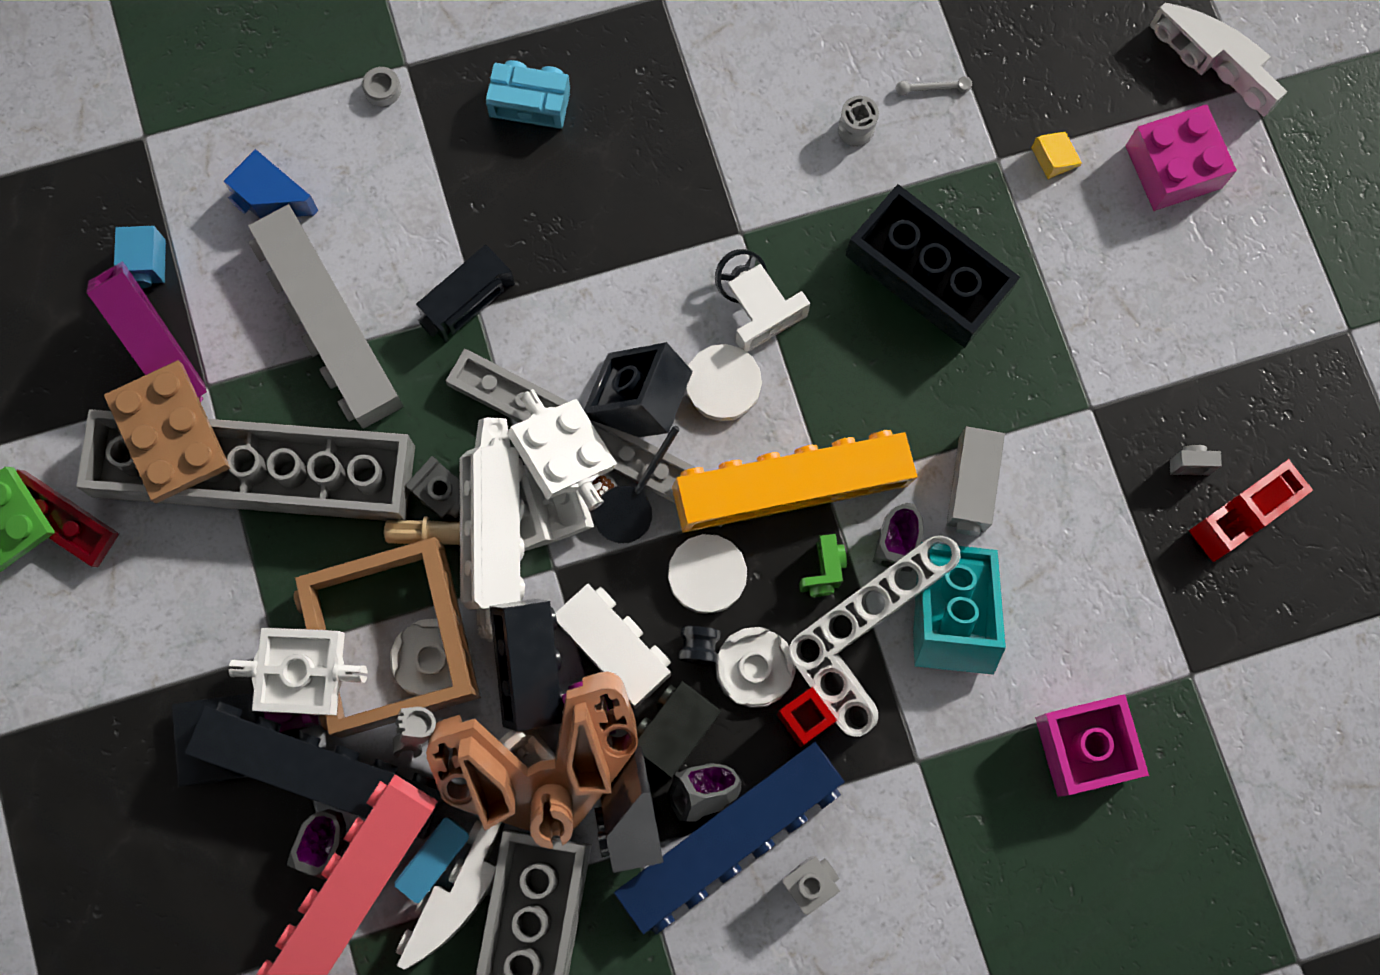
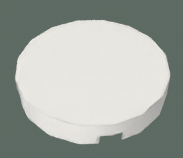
[686,344,762,422]
[668,534,747,614]
[390,619,471,697]
[715,627,796,708]

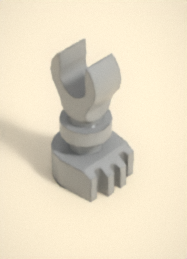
[393,707,436,758]

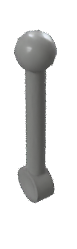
[896,76,972,96]

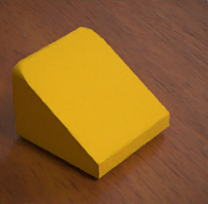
[1031,132,1082,179]

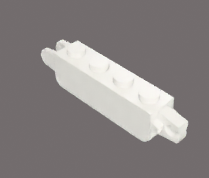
[460,418,525,642]

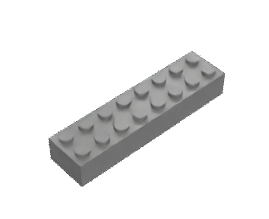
[76,409,415,521]

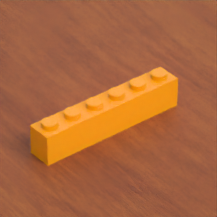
[672,430,918,533]

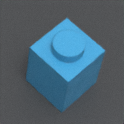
[114,226,166,288]

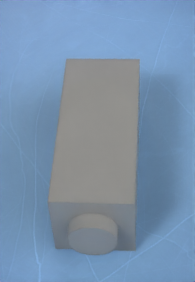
[946,426,1005,536]

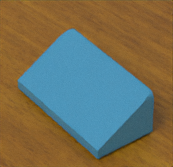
[394,817,469,903]

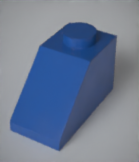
[223,149,319,219]

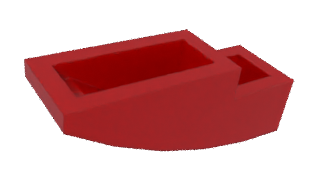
[1188,459,1313,562]

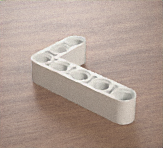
[789,535,960,737]

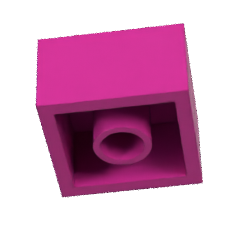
[1125,104,1237,211]
[1035,694,1149,797]

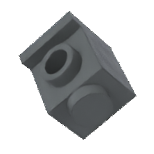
[405,456,460,521]

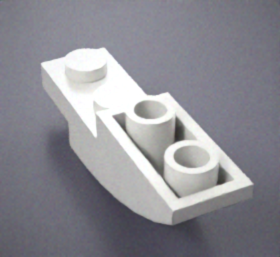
[1149,3,1288,117]
[396,820,505,970]

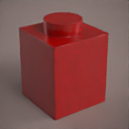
[776,686,837,748]

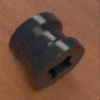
[678,626,721,665]

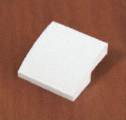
[519,465,594,551]

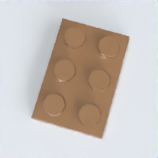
[104,360,230,504]

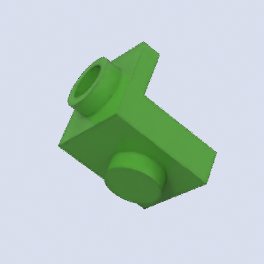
[799,534,847,597]

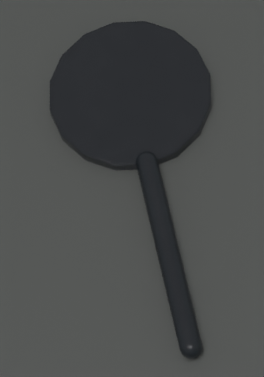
[594,426,679,544]

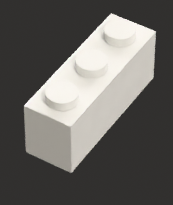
[556,584,671,709]

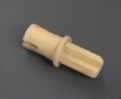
[384,517,460,546]

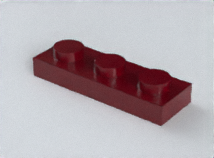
[16,469,120,567]

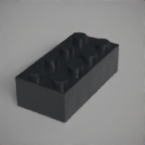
[845,184,1020,348]

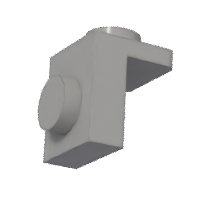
[783,856,841,915]

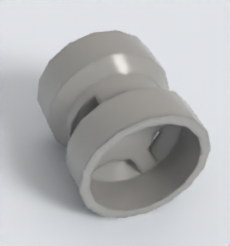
[838,95,879,146]

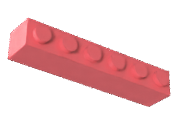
[256,775,438,975]

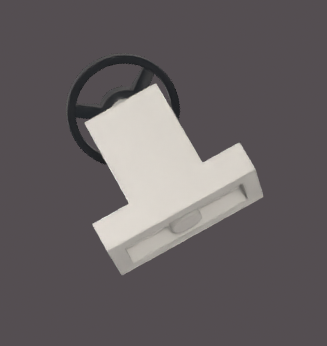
[715,249,810,352]

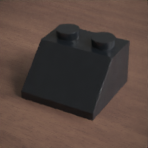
[584,342,693,438]
[594,746,664,873]

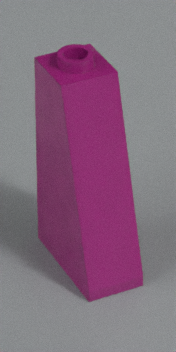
[87,261,207,403]

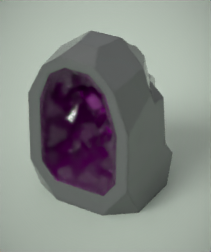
[873,503,924,572]
[669,763,741,821]
[287,809,346,880]

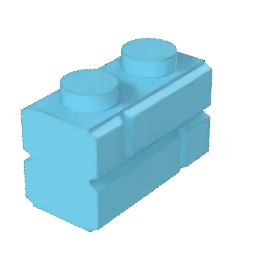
[486,60,570,129]

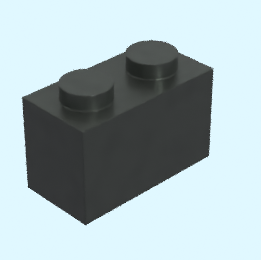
[637,681,722,779]

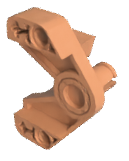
[426,671,638,849]

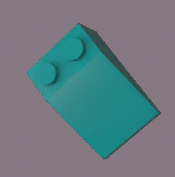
[913,542,1006,675]

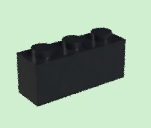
[489,599,564,732]

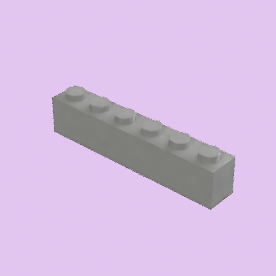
[248,204,404,429]

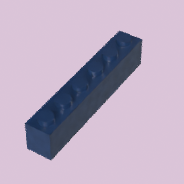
[614,742,845,935]

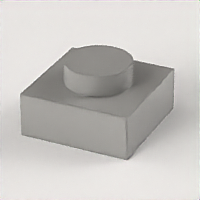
[1170,445,1222,475]

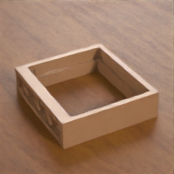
[294,537,481,738]

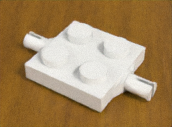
[507,389,617,511]
[228,628,368,716]

